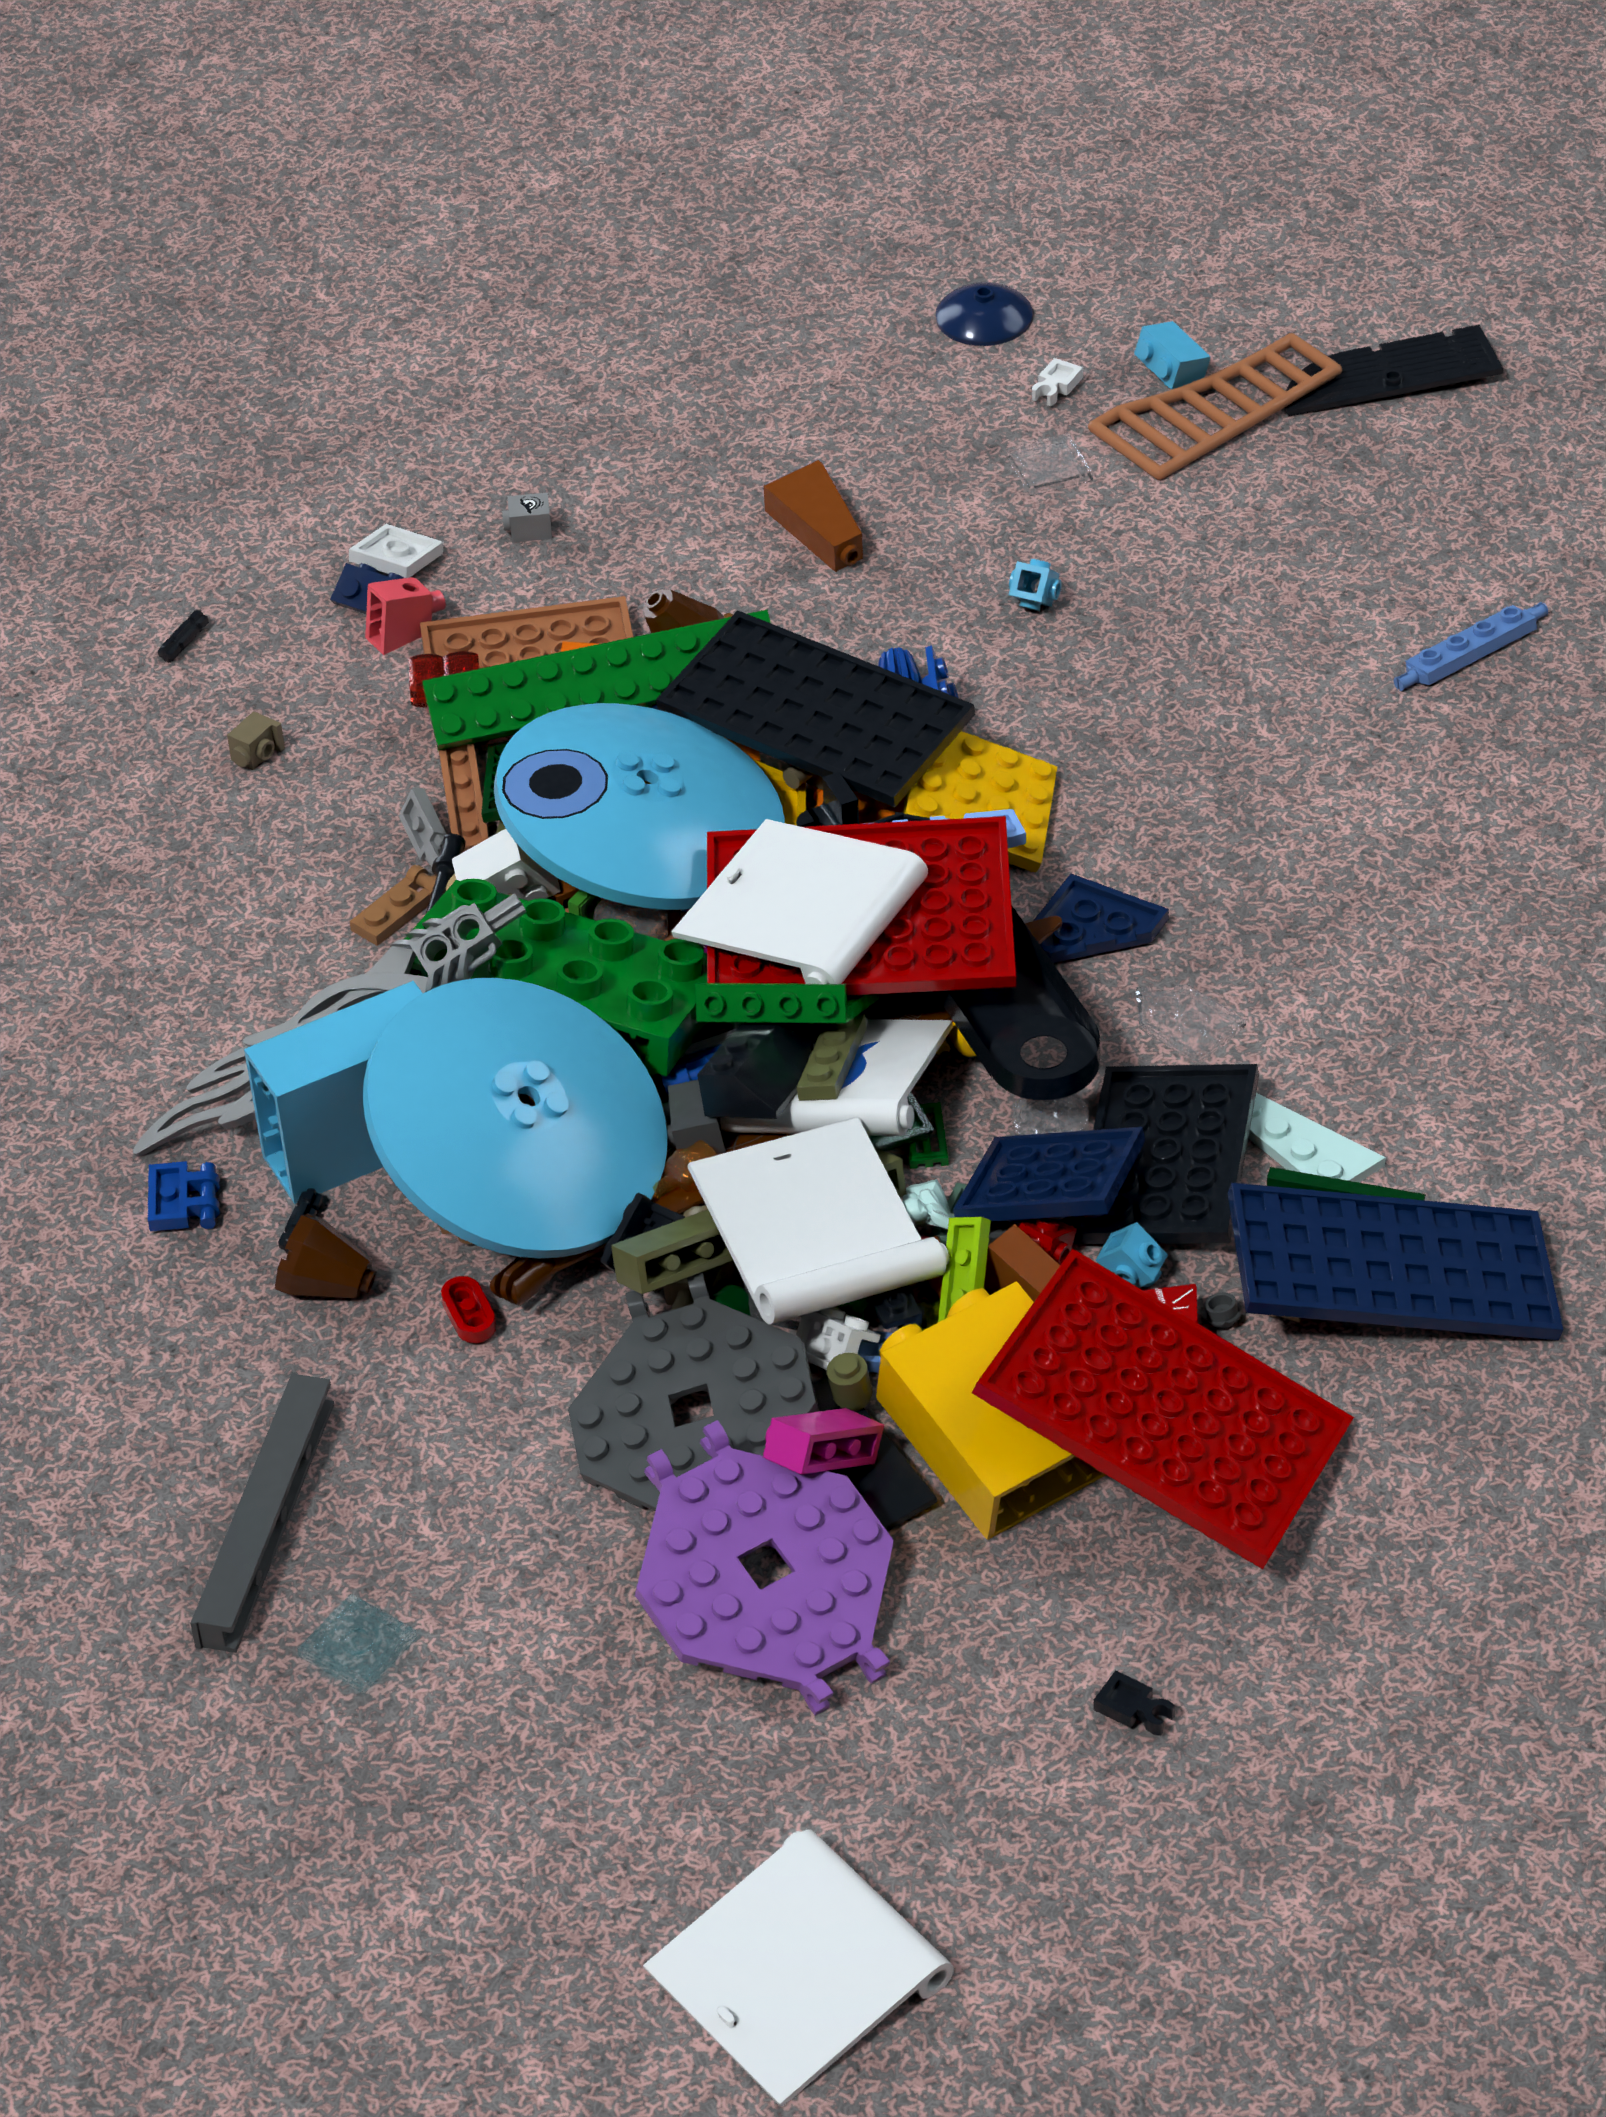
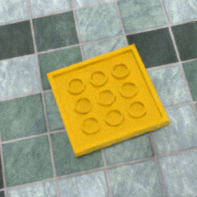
[902,731,1058,872]

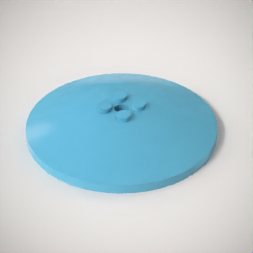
[363,978,667,1258]

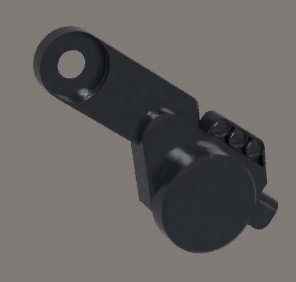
[796,772,1100,1100]

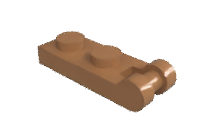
[350,864,436,946]

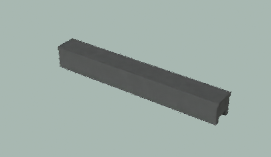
[190,1372,334,1653]

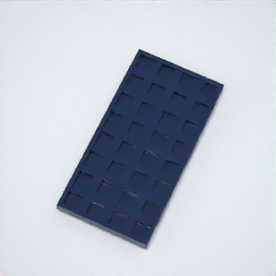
[1228,1183,1563,1340]

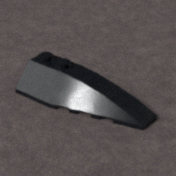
[697,1022,821,1119]

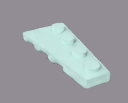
[1248,1093,1386,1182]

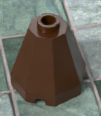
[643,588,724,633]
[275,1213,377,1298]

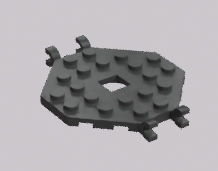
[568,1272,819,1511]

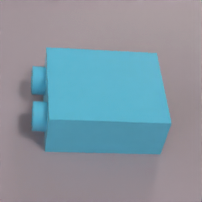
[244,980,423,1204]

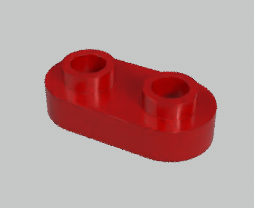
[441,1276,496,1343]

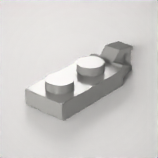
[399,787,446,867]

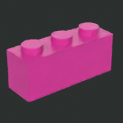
[763,1408,884,1475]

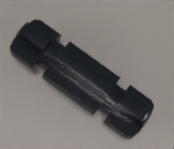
[158,610,209,663]
[278,1188,323,1254]

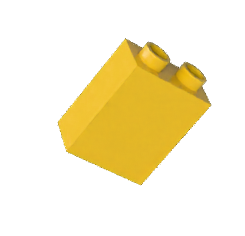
[876,1281,1106,1540]

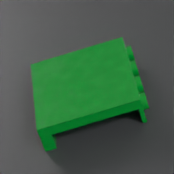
[695,983,880,1023]

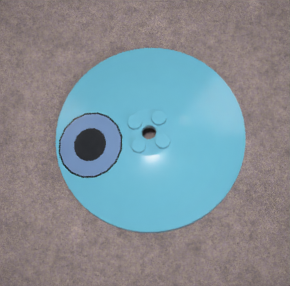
[494,703,785,910]

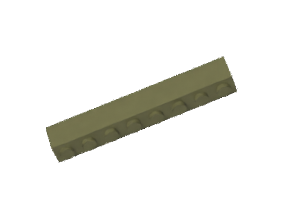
[611,1148,906,1294]

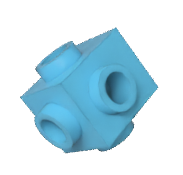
[1009,559,1061,611]
[1096,1222,1168,1288]

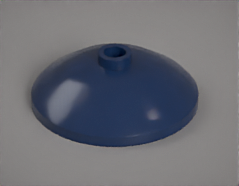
[936,282,1033,346]

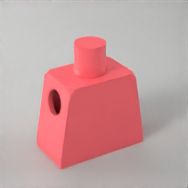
[365,577,446,655]

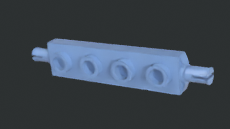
[1393,602,1549,691]

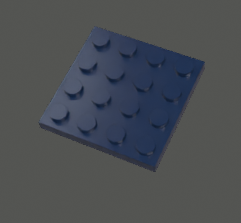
[953,1127,1146,1223]

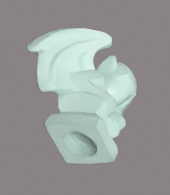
[902,1179,954,1230]

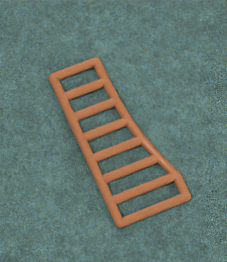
[1088,333,1342,480]

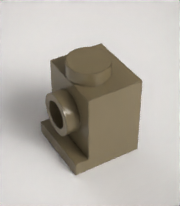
[227,711,285,770]

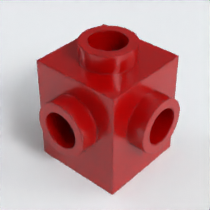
[1018,1218,1077,1265]

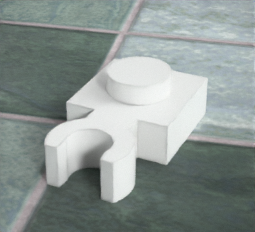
[1032,358,1083,406]

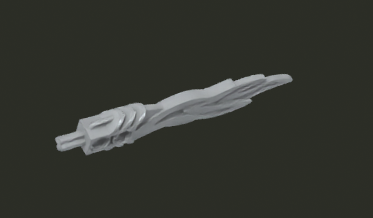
[133,893,527,1156]

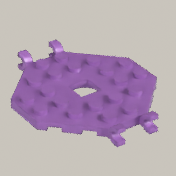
[635,1420,894,1715]

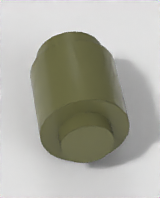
[827,1353,873,1411]

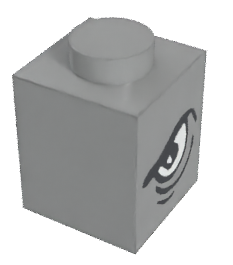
[502,492,552,543]

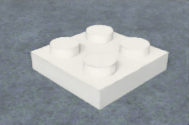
[349,524,443,578]

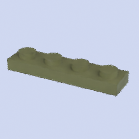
[797,1014,867,1101]

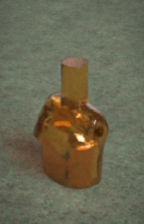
[652,1140,717,1200]

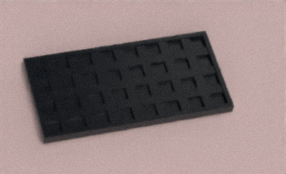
[656,610,975,807]

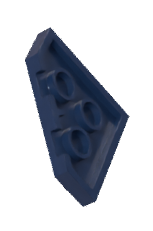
[1033,873,1169,963]

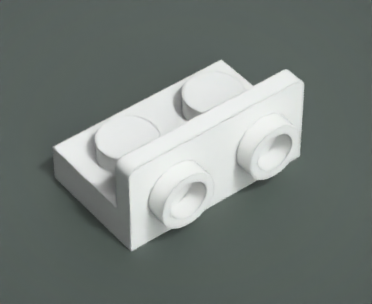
[796,1307,881,1370]

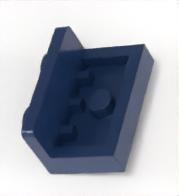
[330,563,404,614]

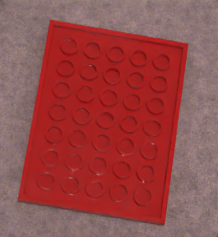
[707,816,1016,996]
[972,1248,1354,1570]

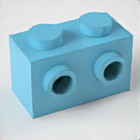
[1134,321,1211,389]

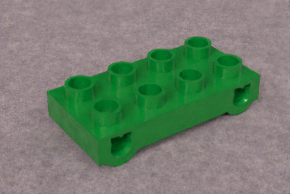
[405,878,708,1077]

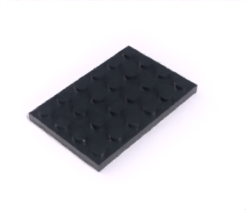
[1073,1064,1259,1244]

